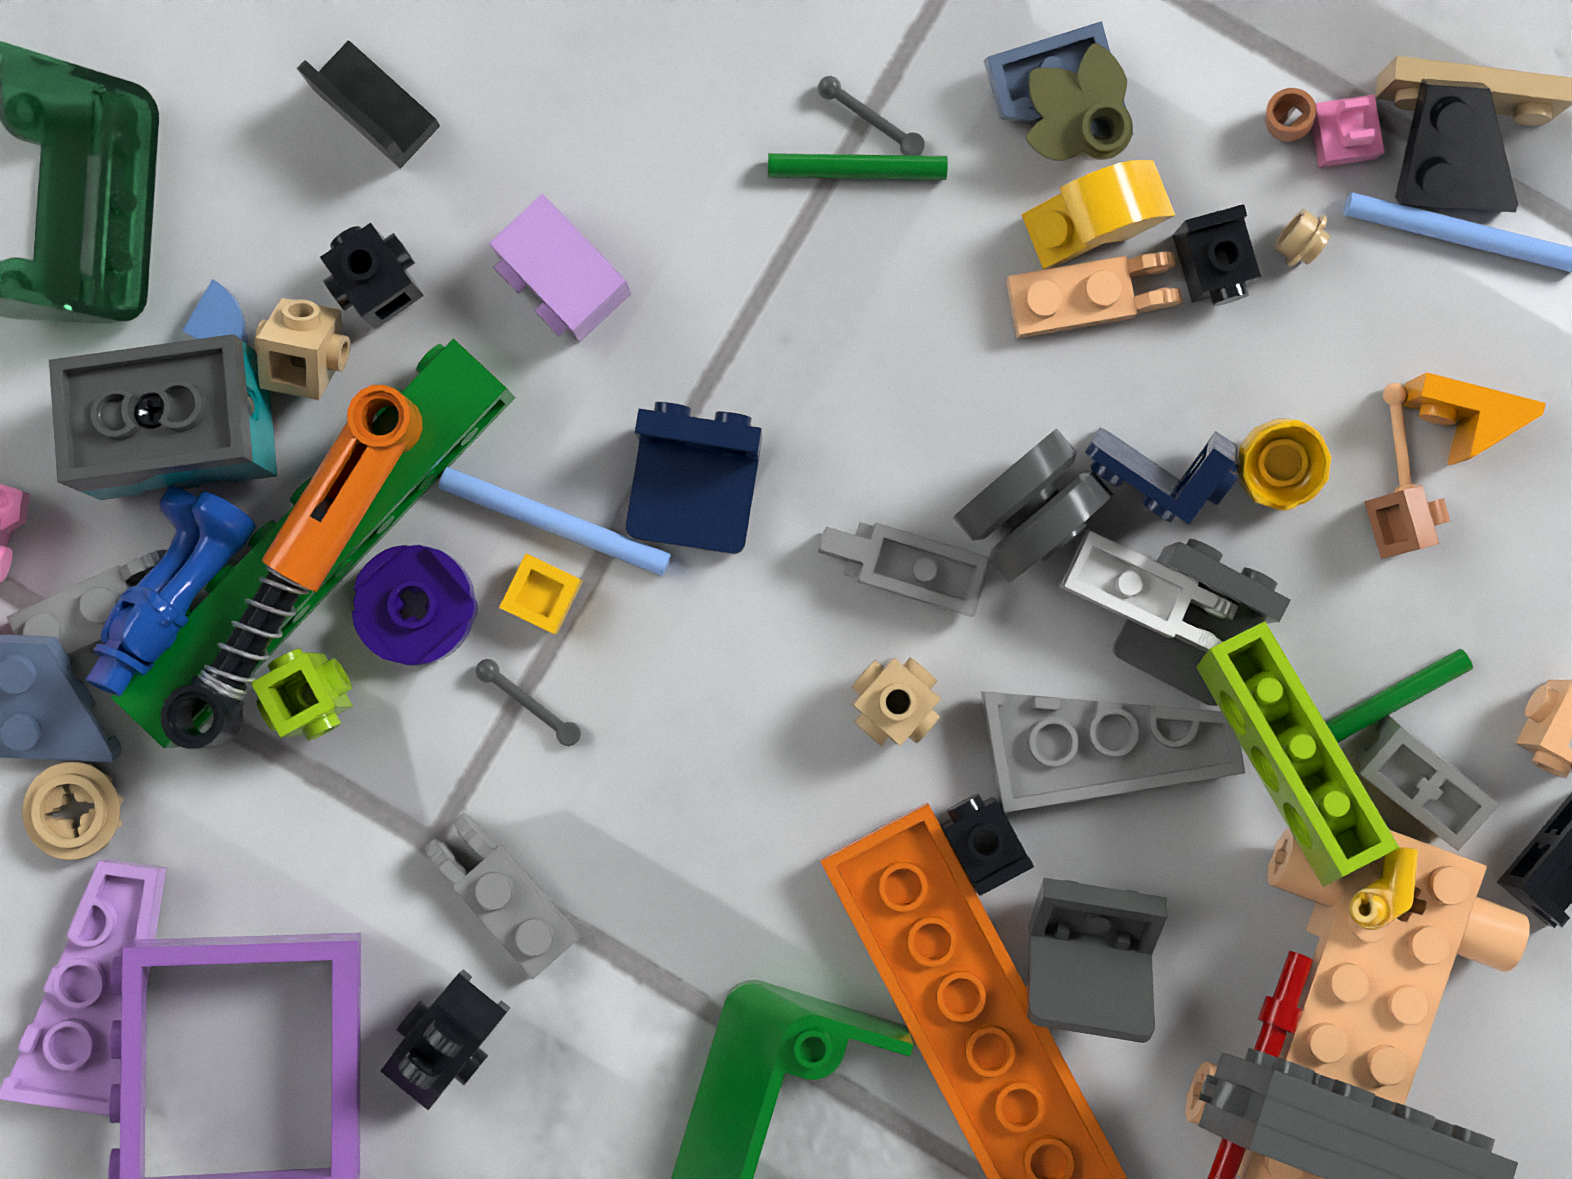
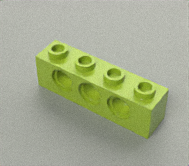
[1196,621,1400,887]

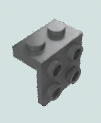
[1113,539,1291,706]
[1027,878,1167,1043]

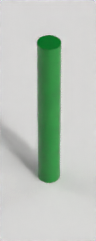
[768,153,948,180]
[1326,649,1473,743]

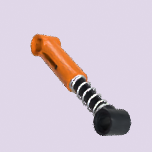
[161,385,423,749]

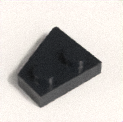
[1395,79,1518,213]

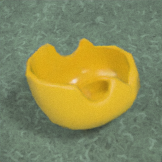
[1236,418,1332,511]

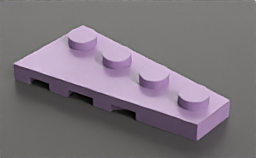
[0,859,167,1116]

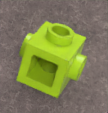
[251,648,353,741]

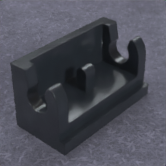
[1497,792,1572,928]

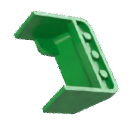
[671,980,914,1179]

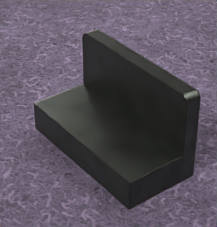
[296,40,440,169]

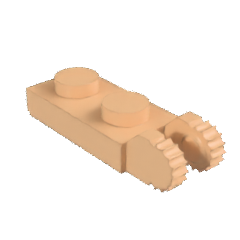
[1006,251,1183,339]

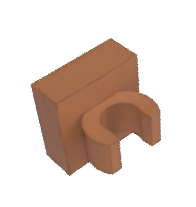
[1364,485,1450,559]

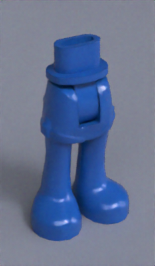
[85,486,256,697]

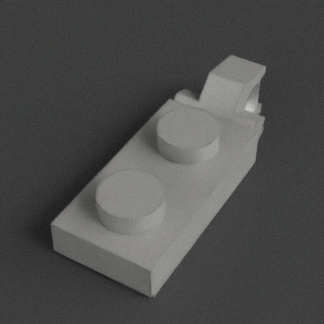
[818,522,991,617]

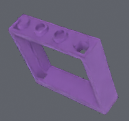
[108,932,361,1179]

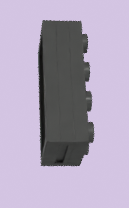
[1198,1048,1518,1179]

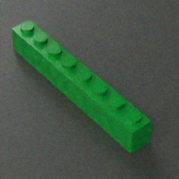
[110,338,516,749]

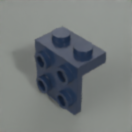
[626,402,762,554]
[1085,427,1239,524]

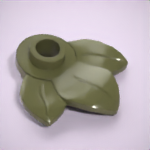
[1025,43,1133,161]

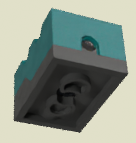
[49,334,278,500]

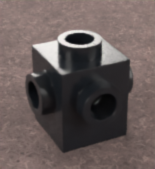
[320,222,424,329]

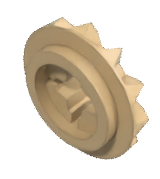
[22,762,124,860]

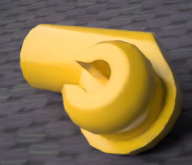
[1349,846,1418,930]

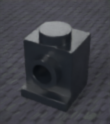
[1172,204,1261,306]
[940,793,1034,896]

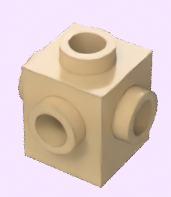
[254,298,350,400]
[851,657,941,746]

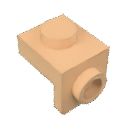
[1515,680,1572,778]

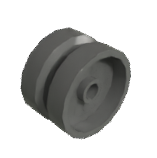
[953,428,1114,583]

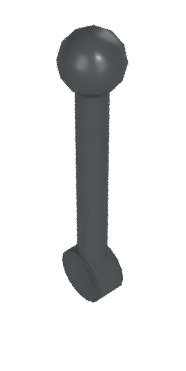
[818,76,925,155]
[475,659,581,746]

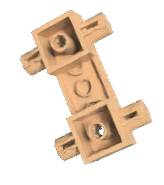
[1185,828,1530,1179]

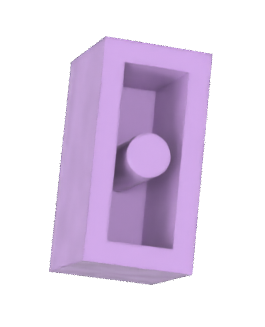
[489,193,631,342]

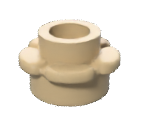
[1274,209,1330,266]

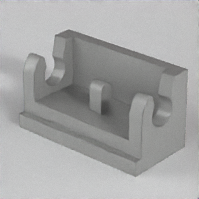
[1356,715,1500,851]

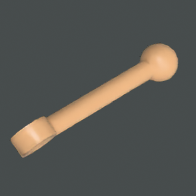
[1382,383,1416,493]

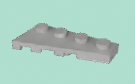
[981,691,1246,813]

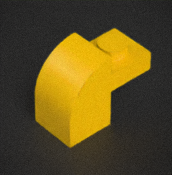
[1021,160,1176,270]

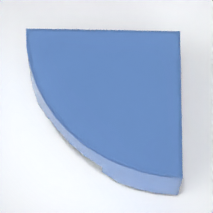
[182,279,248,345]

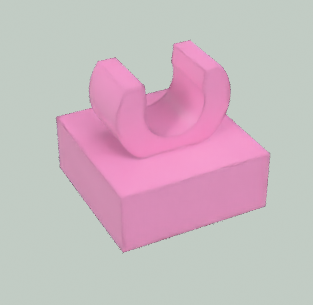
[1312,94,1385,168]

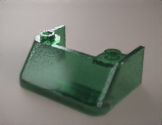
[0,41,159,324]

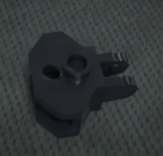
[380,969,510,1110]

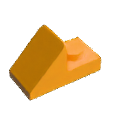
[1402,372,1546,466]

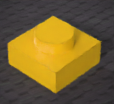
[499,553,583,635]

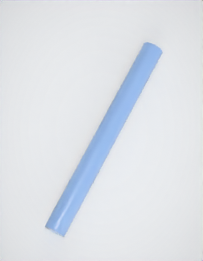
[1343,192,1572,272]
[439,467,672,576]

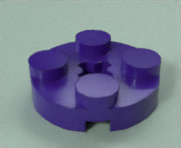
[352,545,478,666]

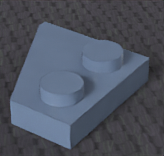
[984,21,1133,138]
[0,634,121,762]

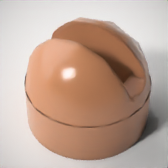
[1265,88,1316,143]

